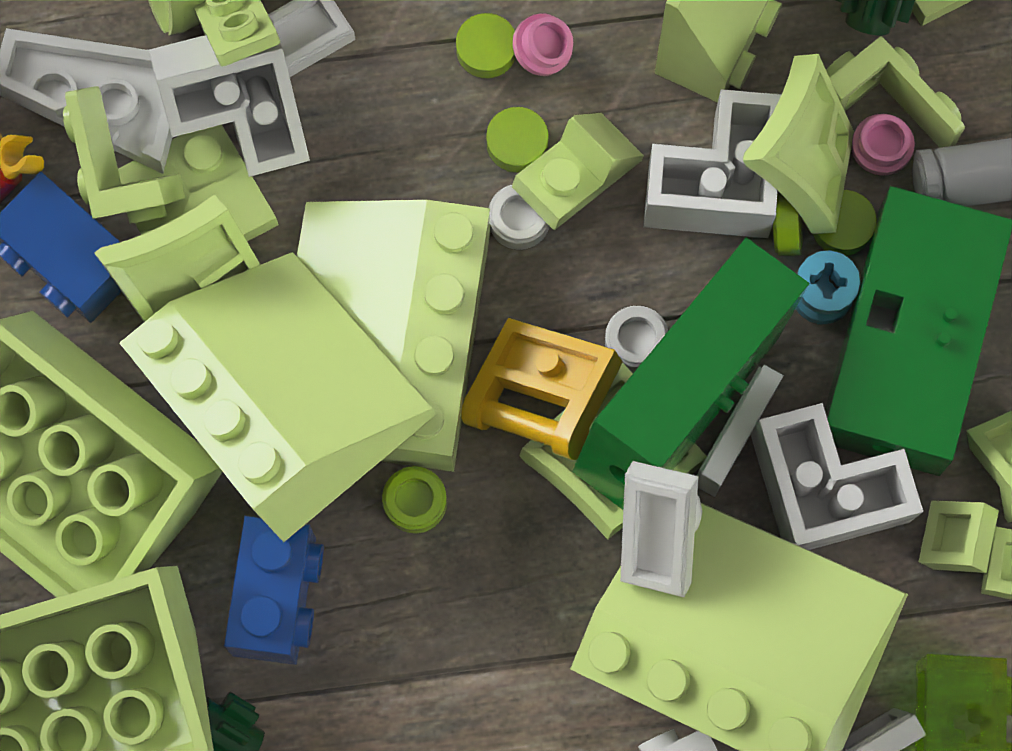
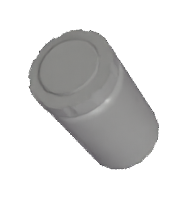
[912,138,1012,206]

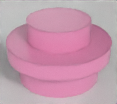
[513,14,573,76]
[851,114,915,175]

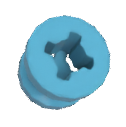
[796,250,860,325]

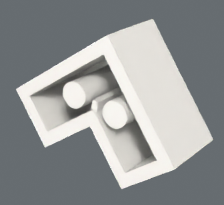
[149,19,310,177]
[643,89,781,238]
[750,403,923,550]

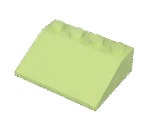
[655,0,782,103]
[297,200,491,472]
[120,252,436,542]
[0,311,223,598]
[570,503,908,751]
[0,566,214,751]

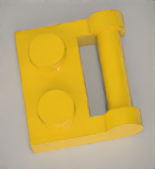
[461,318,623,460]

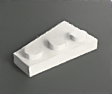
[0,28,173,174]

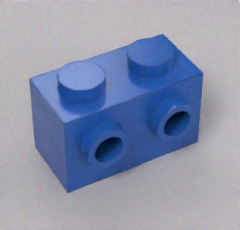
[0,171,122,323]
[224,516,324,665]

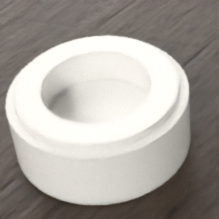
[489,185,550,250]
[605,306,668,372]

